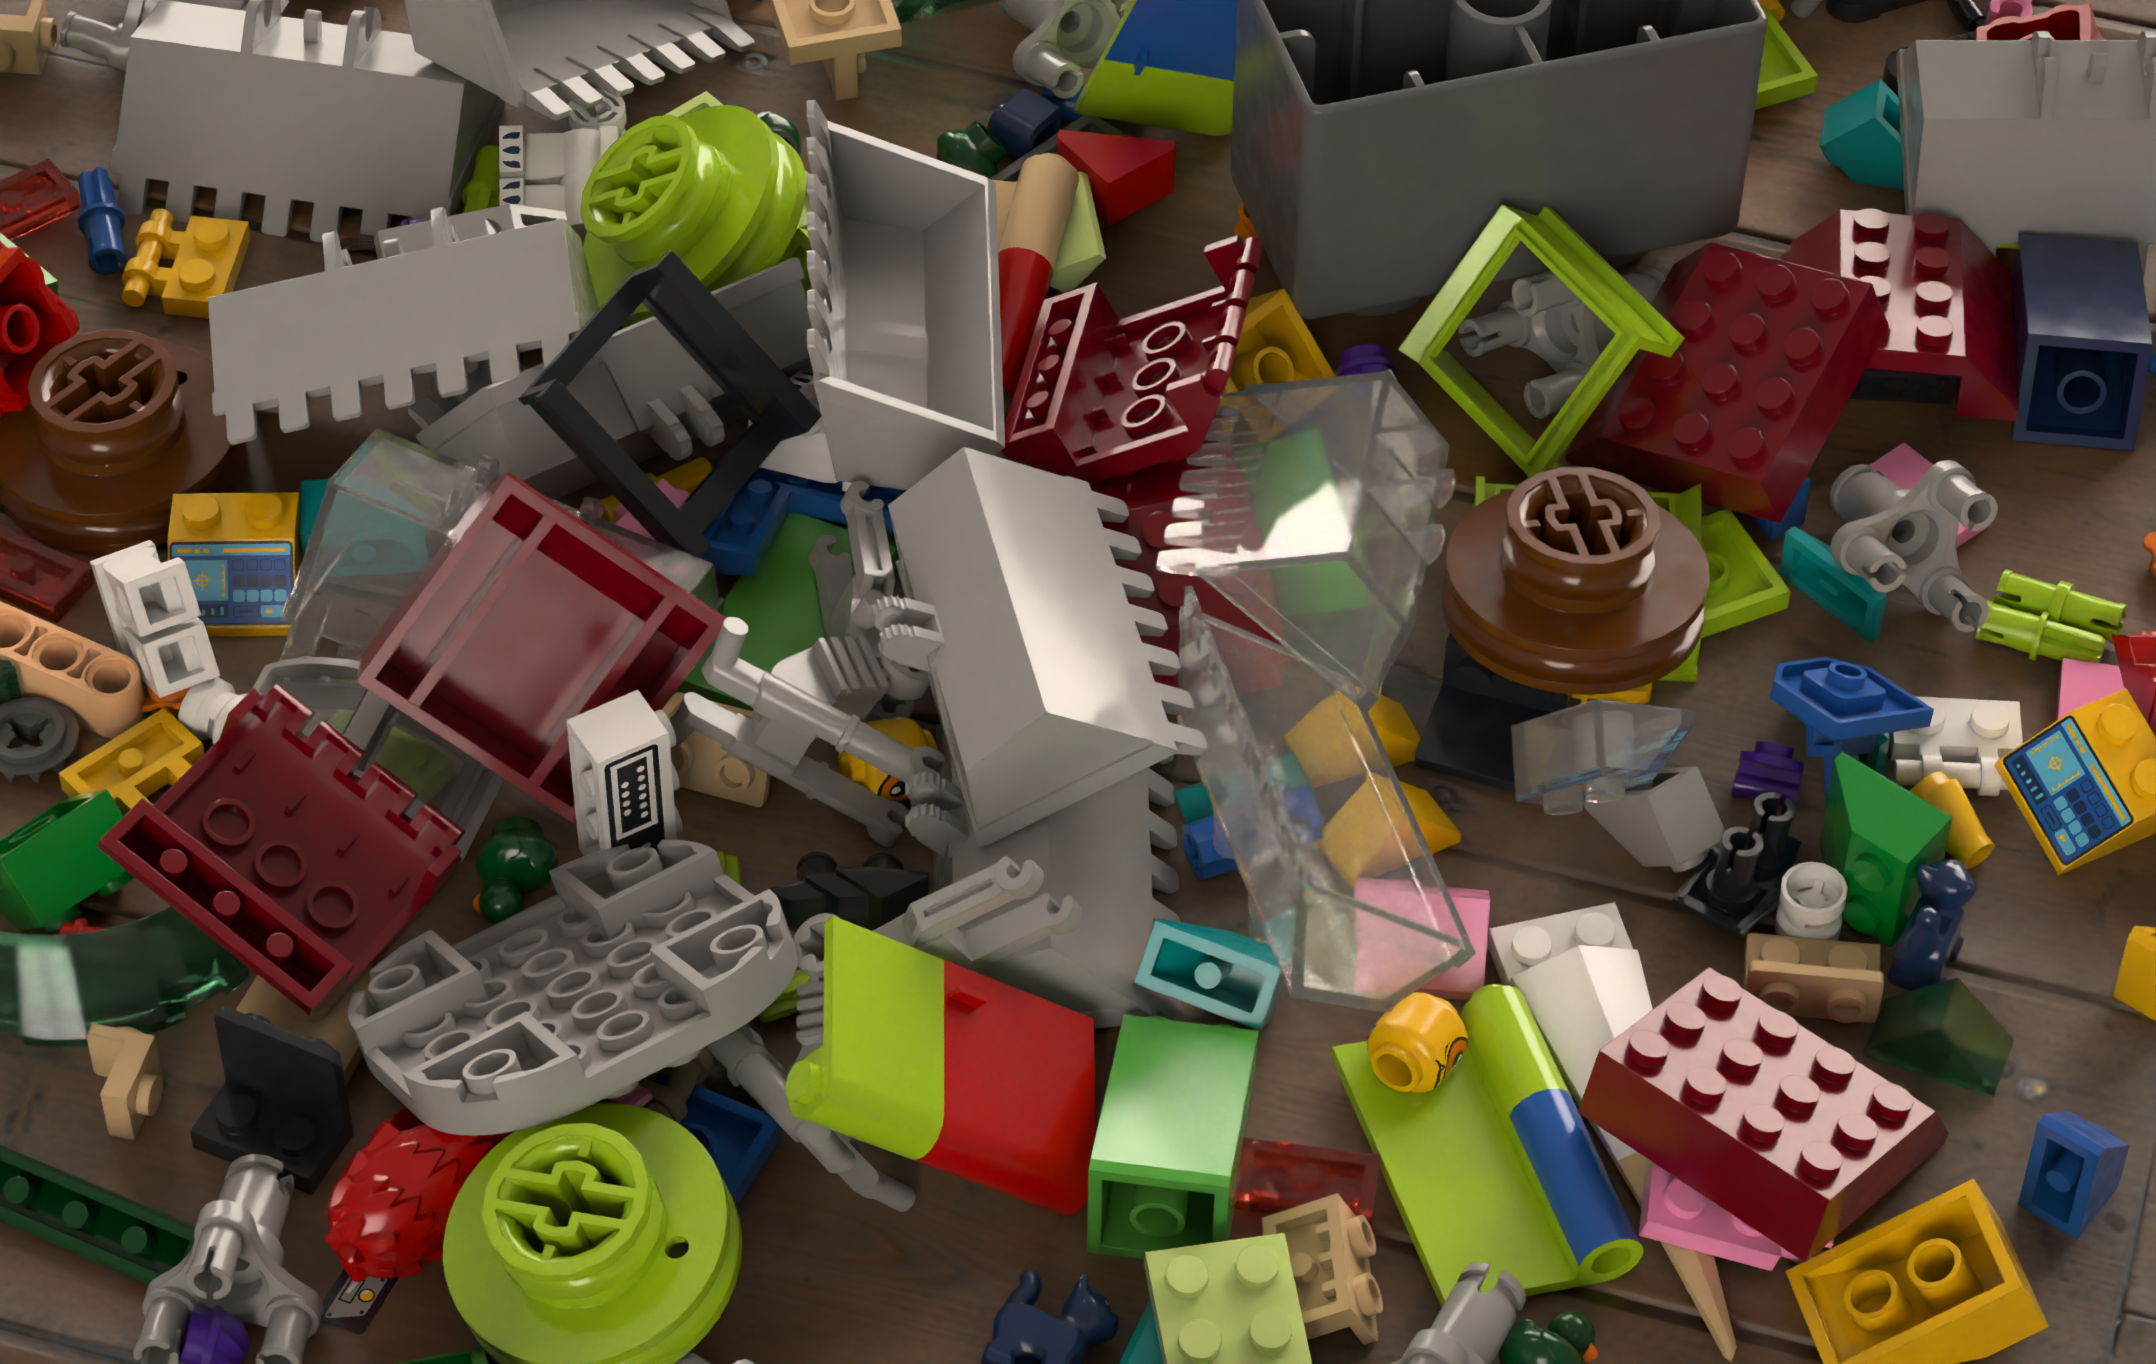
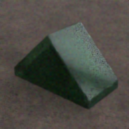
[1864,978,2014,1097]

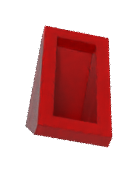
[1057,130,1176,227]

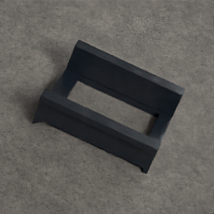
[518,250,821,564]

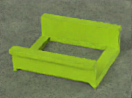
[1398,204,1685,479]

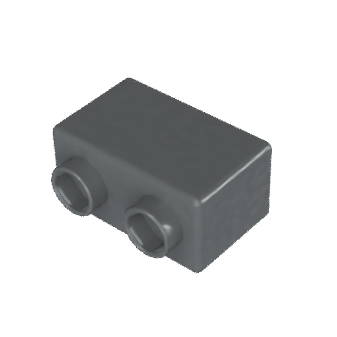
[1230,0,1767,320]

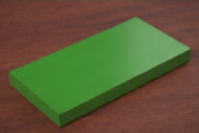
[676,512,899,712]

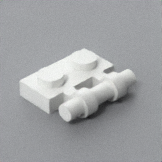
[1889,696,2023,796]

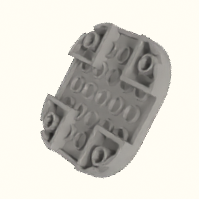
[348,840,798,1136]

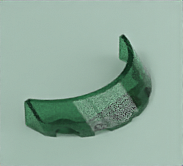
[0,906,250,1048]

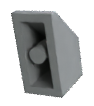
[1580,766,1725,872]

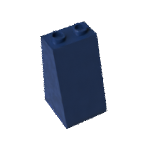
[2011,233,2152,451]

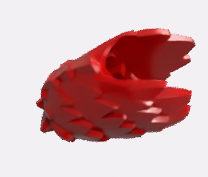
[325,1107,515,1282]

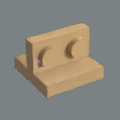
[767,0,902,101]

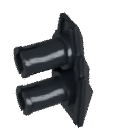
[1672,792,1801,939]
[769,851,929,932]

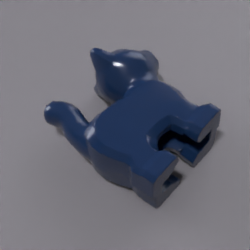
[1887,859,1976,1002]
[981,1270,1119,1364]

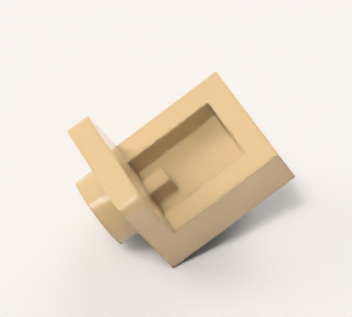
[0,0,58,75]
[86,1024,163,1141]

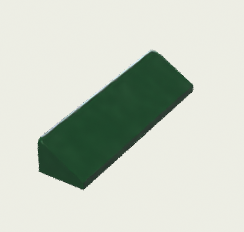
[0,1143,195,1285]

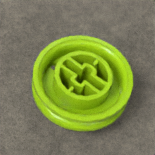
[580,105,806,328]
[443,1103,742,1364]

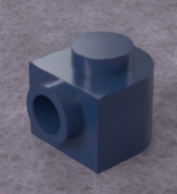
[987,88,1061,162]

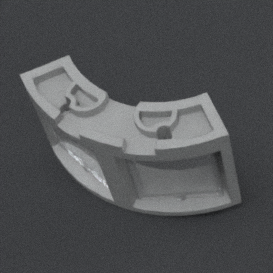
[252,656,504,862]

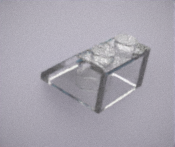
[1511,699,1696,815]

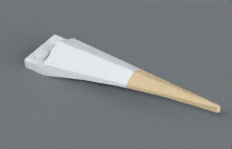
[1487,902,1737,1362]

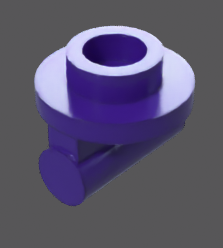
[1732,741,1804,808]

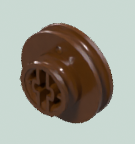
[0,329,247,554]
[1442,467,1710,695]

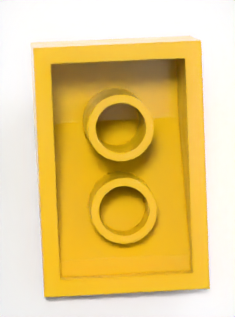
[1785,1178,2049,1364]

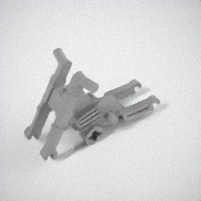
[669,481,945,848]
[705,856,1083,1212]

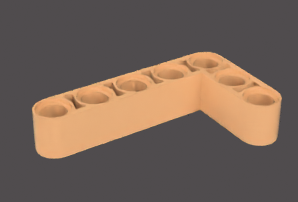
[0,601,147,739]

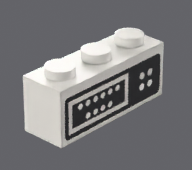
[566,689,683,856]

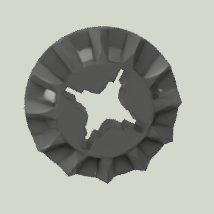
[0,697,81,784]

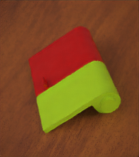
[785,916,1096,1216]

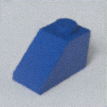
[2018,1111,2130,1239]

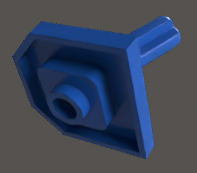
[1770,657,1934,803]

